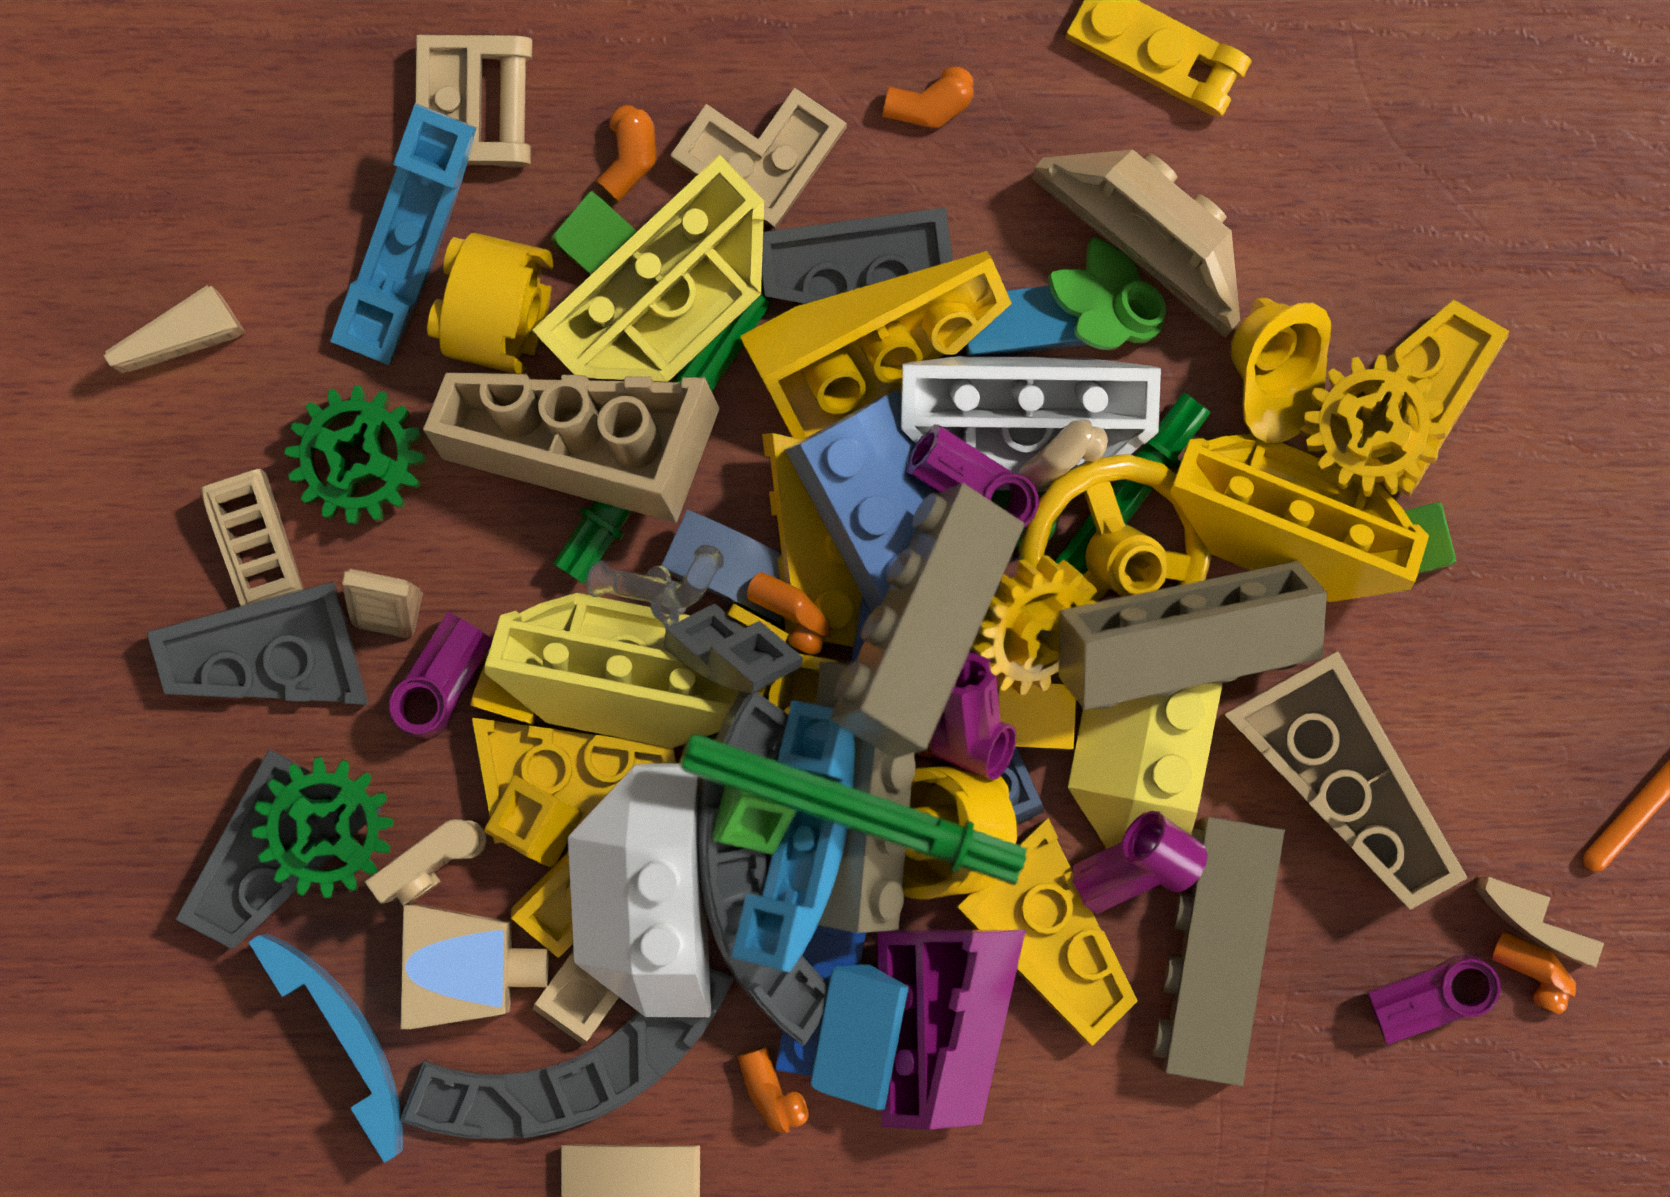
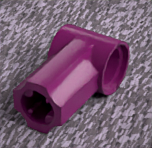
[906,424,1038,527]
[389,612,493,739]
[931,653,1016,780]
[1072,811,1208,914]
[1366,954,1501,1045]

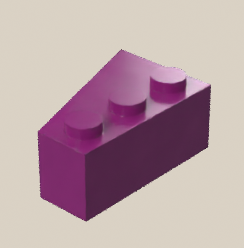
[877,930,1026,1130]

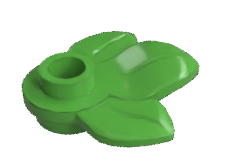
[1048,237,1166,350]

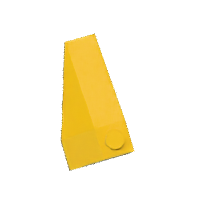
[740,251,1012,440]

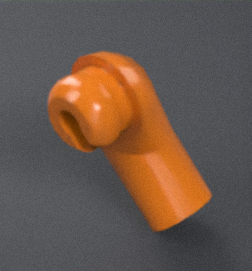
[882,66,974,128]
[596,105,657,203]
[747,572,831,656]
[1492,931,1576,1015]
[737,1046,808,1133]

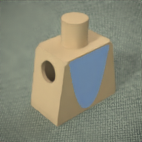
[401,904,549,1029]

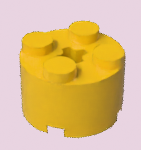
[427,232,553,374]
[902,765,1017,899]

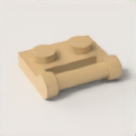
[416,35,532,168]
[365,820,488,906]

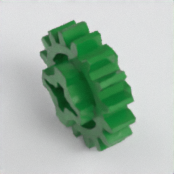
[285,385,427,526]
[252,756,394,898]

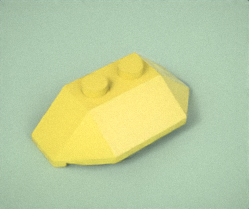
[532,154,764,382]
[485,593,740,748]
[1067,682,1223,849]

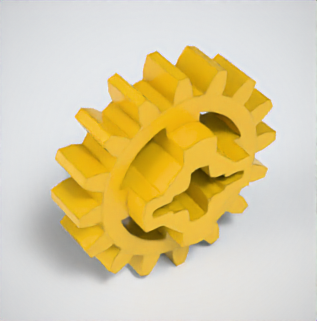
[1304,355,1445,497]
[970,555,1097,695]

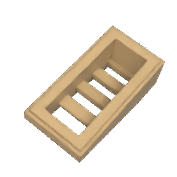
[103,285,246,373]
[199,469,303,605]
[342,569,423,638]

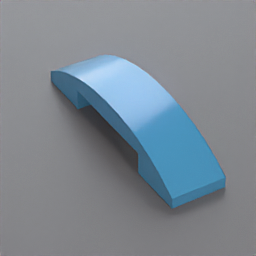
[330,104,477,365]
[731,700,855,972]
[249,934,403,1163]

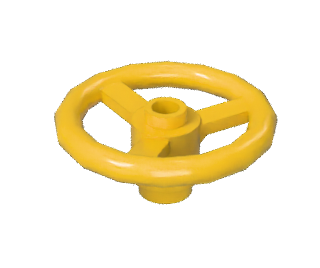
[1019,454,1212,602]

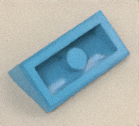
[965,285,1088,356]
[810,965,908,1110]

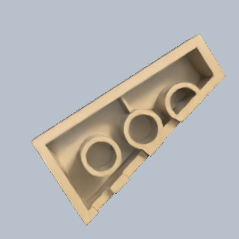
[423,373,720,523]
[1224,651,1467,910]

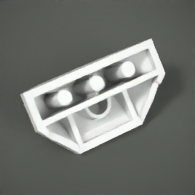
[901,356,1161,491]
[568,764,711,1017]

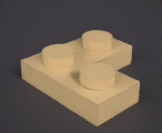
[670,87,847,230]

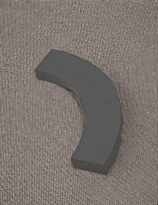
[697,691,829,1046]
[400,967,734,1139]

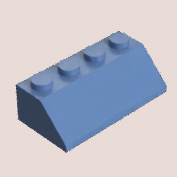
[785,389,999,613]

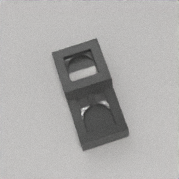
[664,603,803,693]

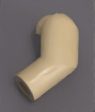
[1019,420,1108,492]

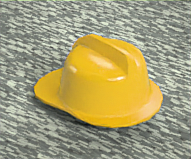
[1230,297,1331,443]

